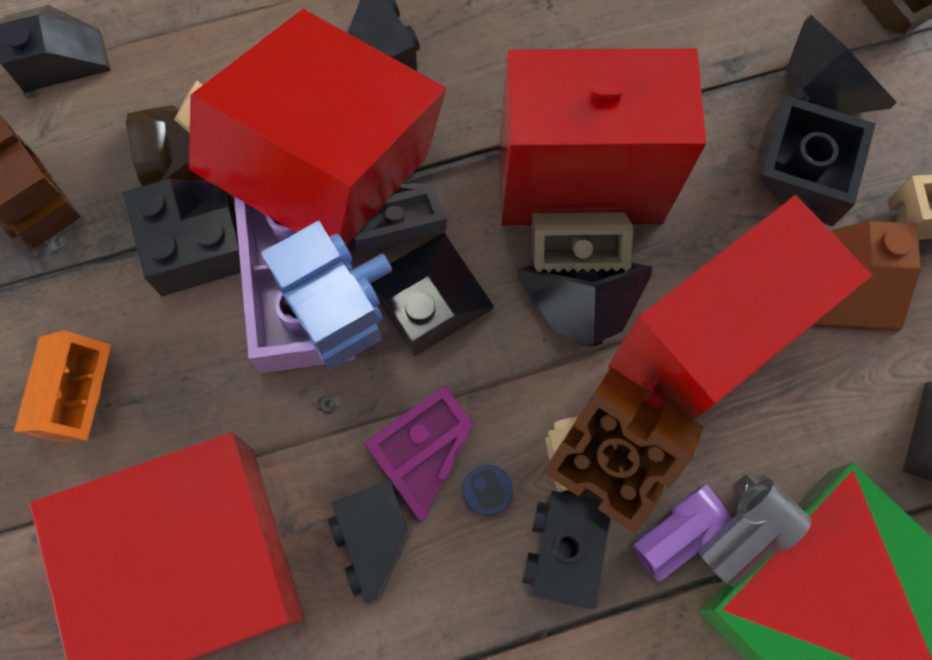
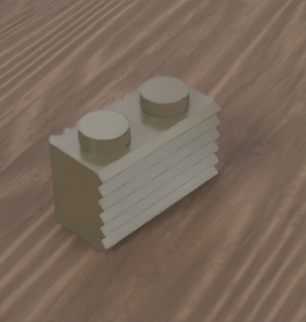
[531,212,633,273]

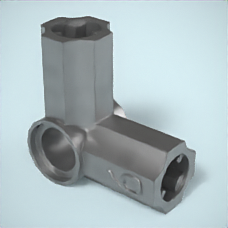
[698,474,811,588]

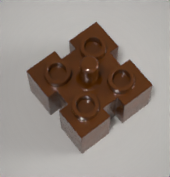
[0,115,81,248]
[543,367,704,534]

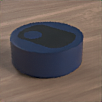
[463,465,513,516]

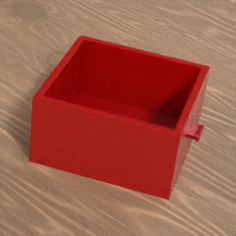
[189,9,447,245]
[499,48,706,226]
[608,195,873,420]
[29,432,305,660]

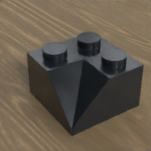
[757,95,876,227]
[123,179,241,297]

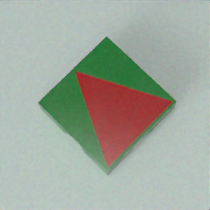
[698,462,932,660]

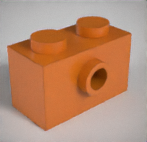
[14,330,112,443]

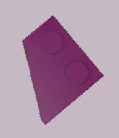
[364,385,474,522]

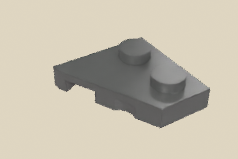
[352,183,446,253]

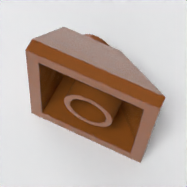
[812,221,921,331]

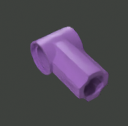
[631,484,733,582]

